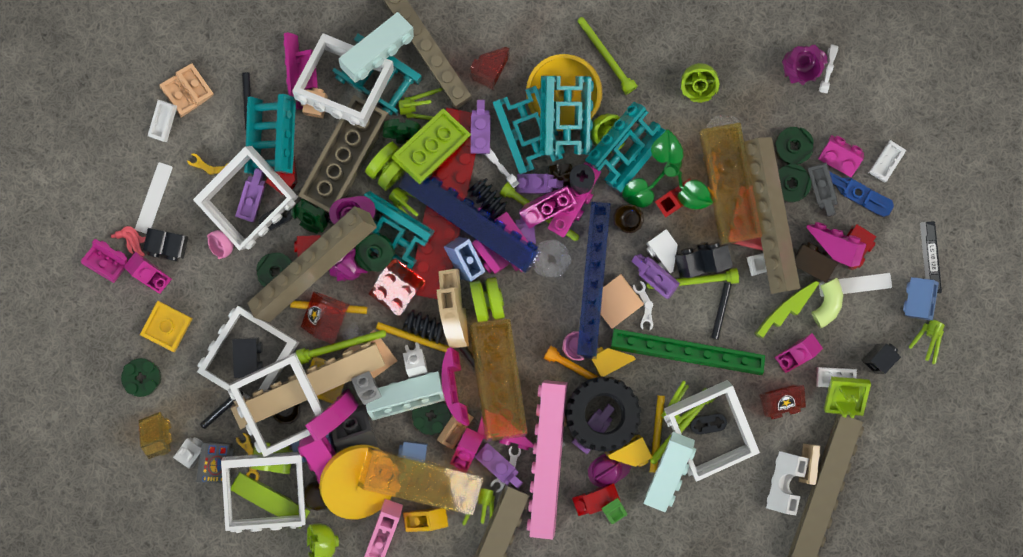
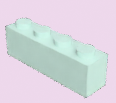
[339,12,414,83]
[366,371,445,421]
[644,432,696,512]

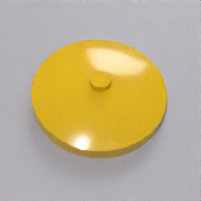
[526,54,602,131]
[319,445,397,520]

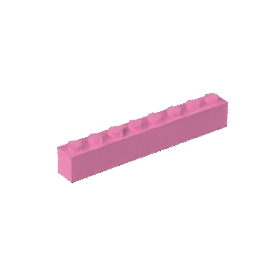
[527,380,568,540]

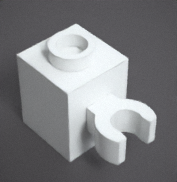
[403,342,428,378]
[173,437,203,469]

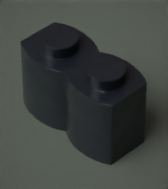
[143,228,188,262]

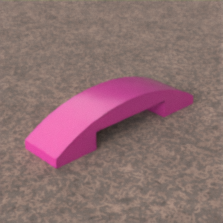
[441,347,469,426]
[305,388,359,442]

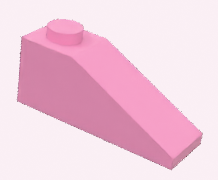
[364,499,403,557]

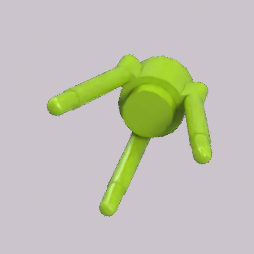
[399,88,442,120]
[389,187,430,216]
[909,320,945,364]
[661,381,701,424]
[462,488,495,525]

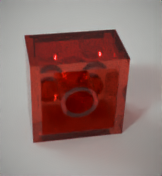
[369,258,426,317]

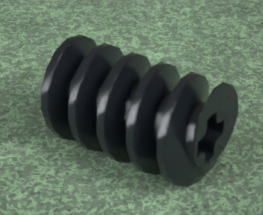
[570,164,595,194]
[467,178,507,221]
[402,309,444,344]

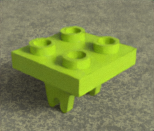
[824,376,871,418]

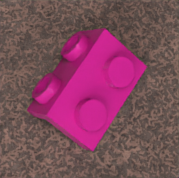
[818,135,864,177]
[472,234,510,275]
[81,239,127,283]

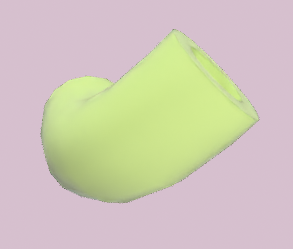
[811,277,843,329]

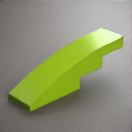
[754,281,819,338]
[231,472,310,528]

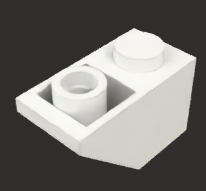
[646,229,678,274]

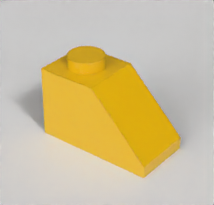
[590,347,636,377]
[605,434,652,467]
[403,507,448,532]

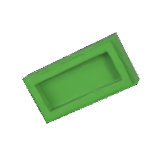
[601,498,627,524]

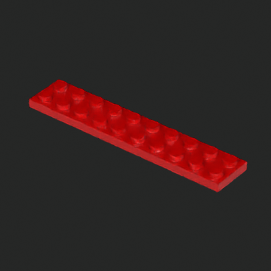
[408,107,476,300]

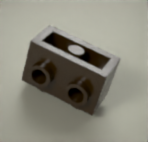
[795,242,838,283]

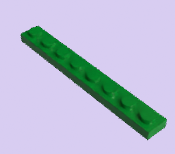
[610,329,765,375]

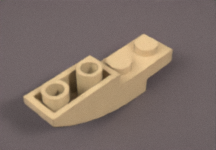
[437,269,469,348]

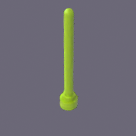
[578,17,638,95]
[499,181,579,241]
[646,268,739,289]
[296,330,386,365]
[650,388,716,464]

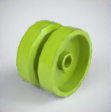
[365,141,406,191]
[470,277,505,324]

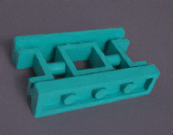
[540,76,594,155]
[493,86,565,174]
[585,102,666,193]
[364,191,435,273]

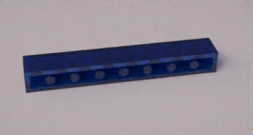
[399,173,541,272]
[577,202,611,359]

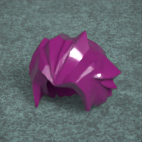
[782,45,828,86]
[329,246,368,282]

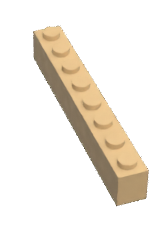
[231,341,385,430]

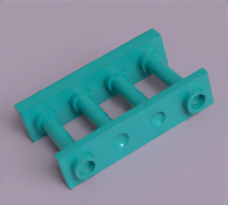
[332,33,422,116]
[244,94,296,175]

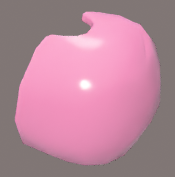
[207,230,234,259]
[562,331,591,361]

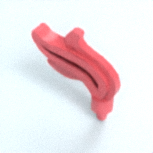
[111,226,146,256]

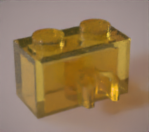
[139,412,172,459]

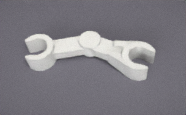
[819,44,838,93]
[484,148,519,188]
[633,281,653,330]
[491,446,521,492]

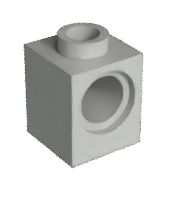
[351,371,382,405]

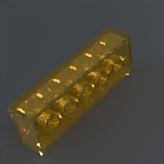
[699,123,762,245]
[469,319,528,442]
[358,447,483,515]

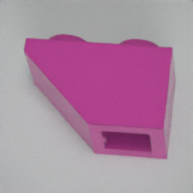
[124,252,172,294]
[774,333,823,373]
[450,428,484,472]

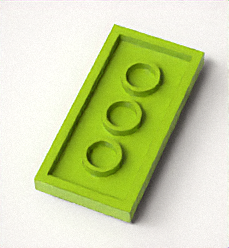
[392,108,471,184]

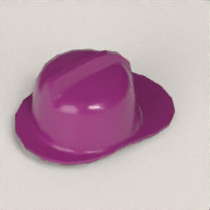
[329,196,376,225]
[588,453,631,487]

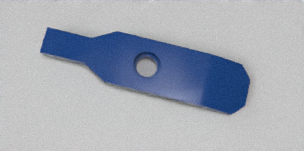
[829,171,894,217]

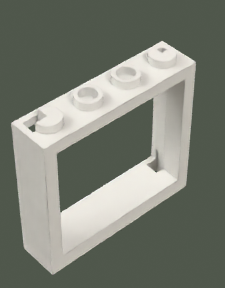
[293,34,394,127]
[193,146,298,251]
[197,306,299,399]
[228,352,324,457]
[663,380,760,482]
[221,452,306,533]

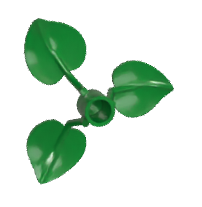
[622,129,713,209]

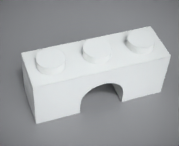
[766,451,809,515]

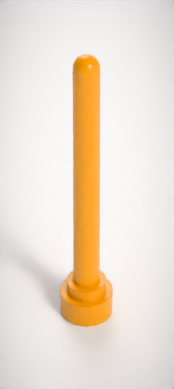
[543,345,599,380]

